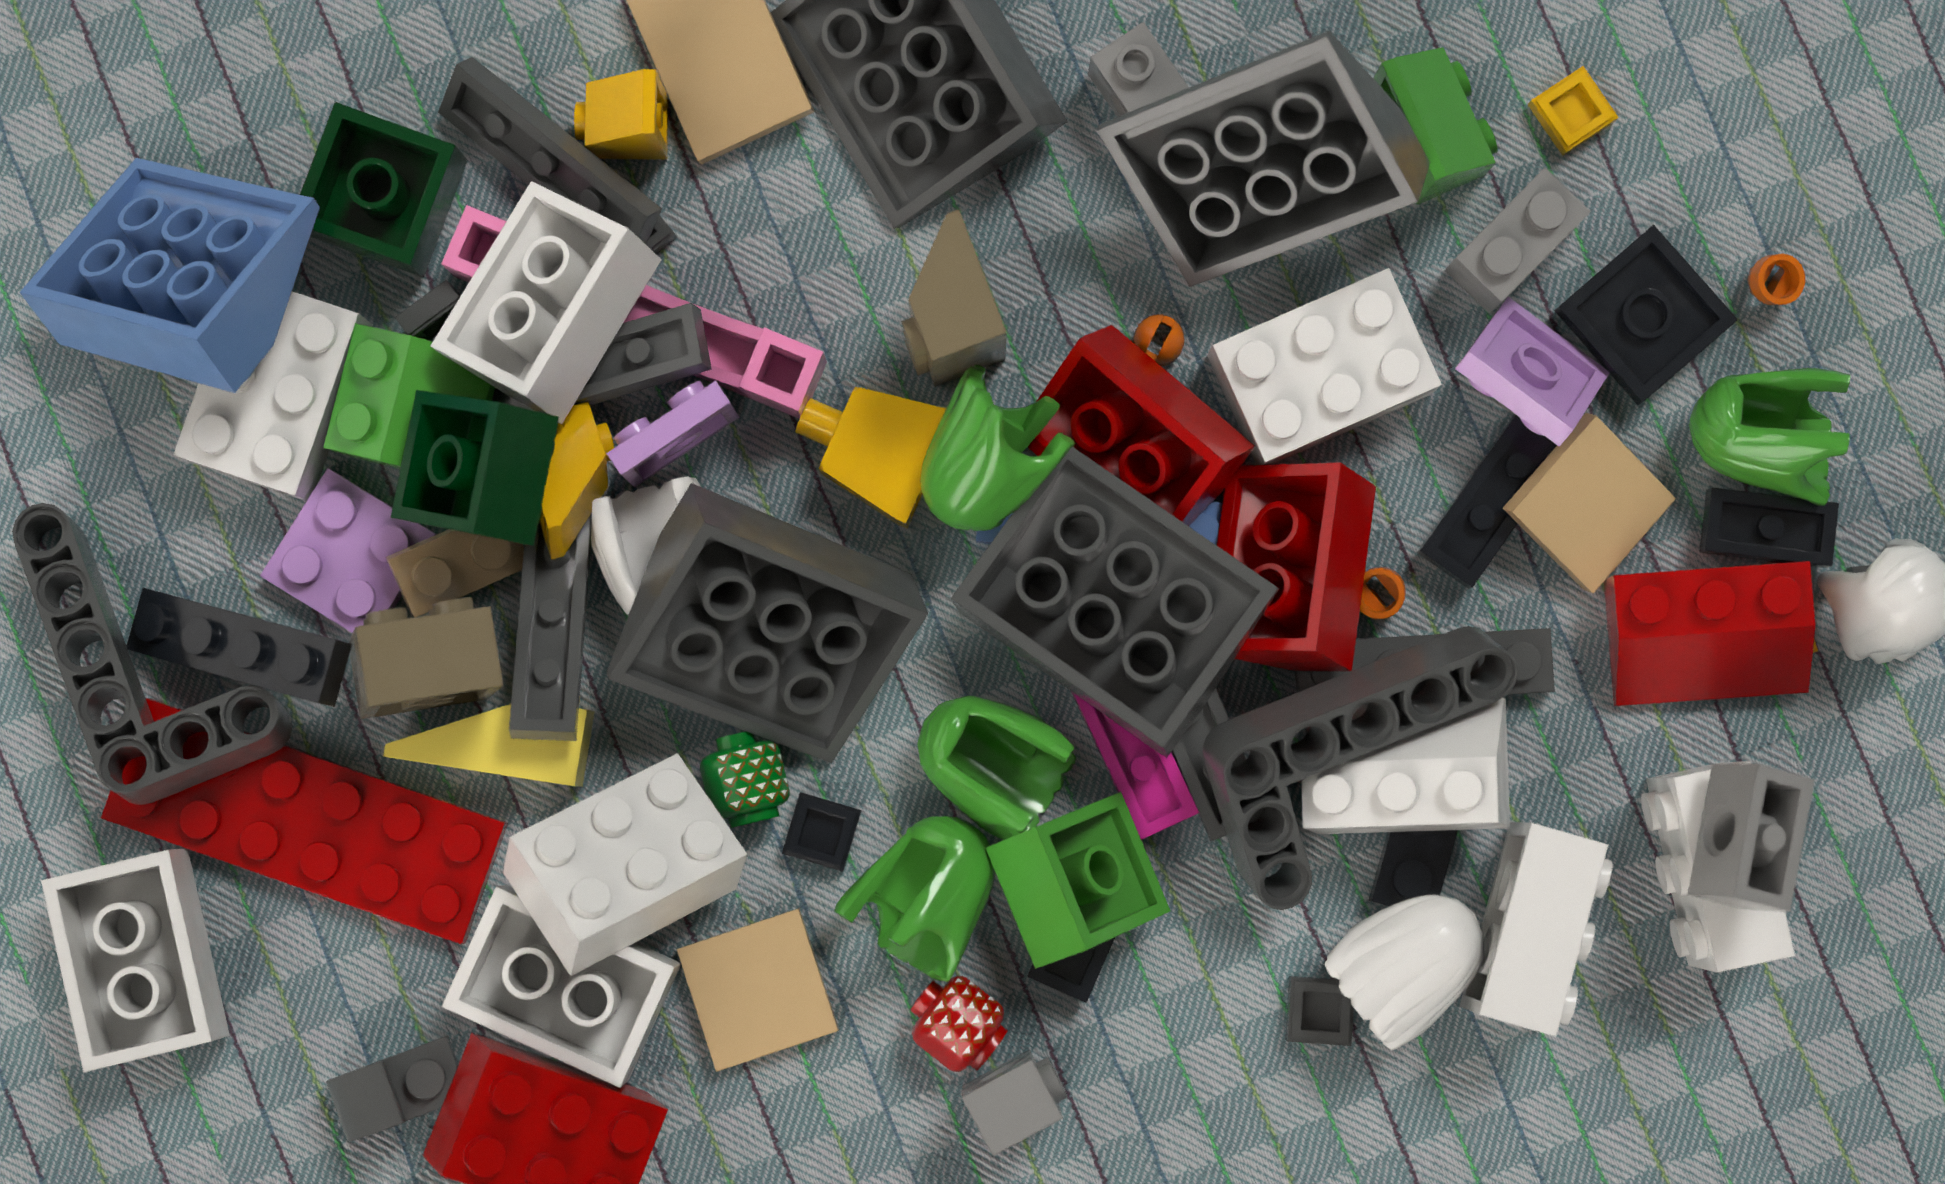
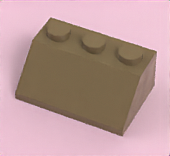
[901,209,1007,387]

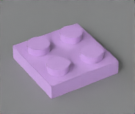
[1455,297,1610,447]
[606,381,740,487]
[260,468,437,633]

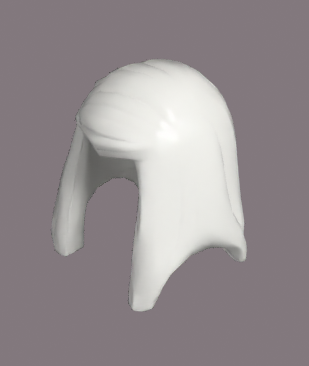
[591,476,701,615]
[1817,538,1945,664]
[1325,895,1484,1051]

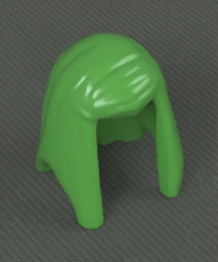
[920,364,1075,531]
[1689,368,1851,506]
[917,695,1076,840]
[834,816,995,983]

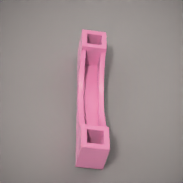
[441,205,827,419]

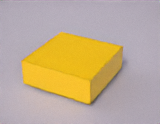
[1528,66,1619,156]

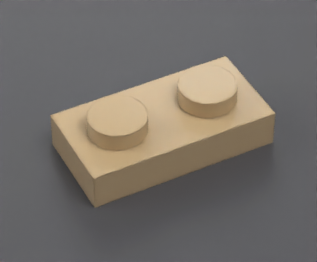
[386,529,524,618]

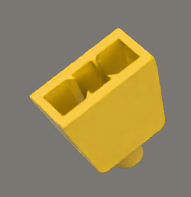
[795,387,946,529]

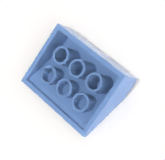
[19,158,320,393]

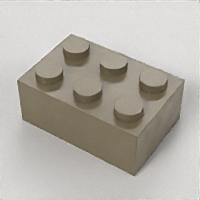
[349,598,503,720]

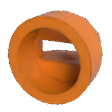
[1747,254,1805,305]
[1133,314,1185,367]
[1360,567,1406,619]

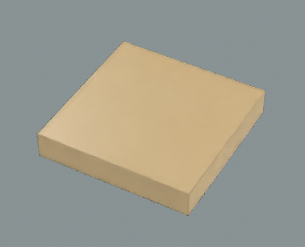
[1503,413,1676,594]
[676,908,839,1072]

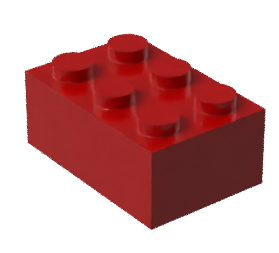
[422,1033,668,1184]

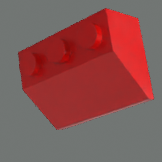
[1028,325,1255,526]
[1217,462,1376,671]
[1604,561,1816,706]

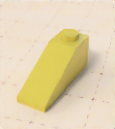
[383,701,595,787]

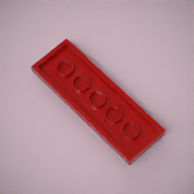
[101,698,508,945]

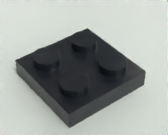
[1554,225,1738,405]

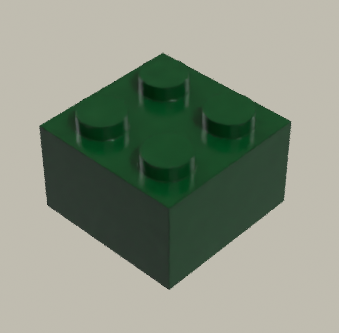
[300,102,468,278]
[390,390,559,546]

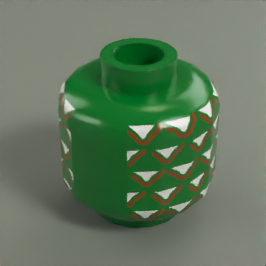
[700,731,790,828]

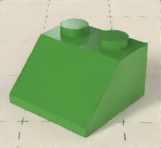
[1373,47,1498,205]
[323,323,495,469]
[986,792,1171,969]

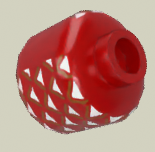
[910,976,1008,1072]

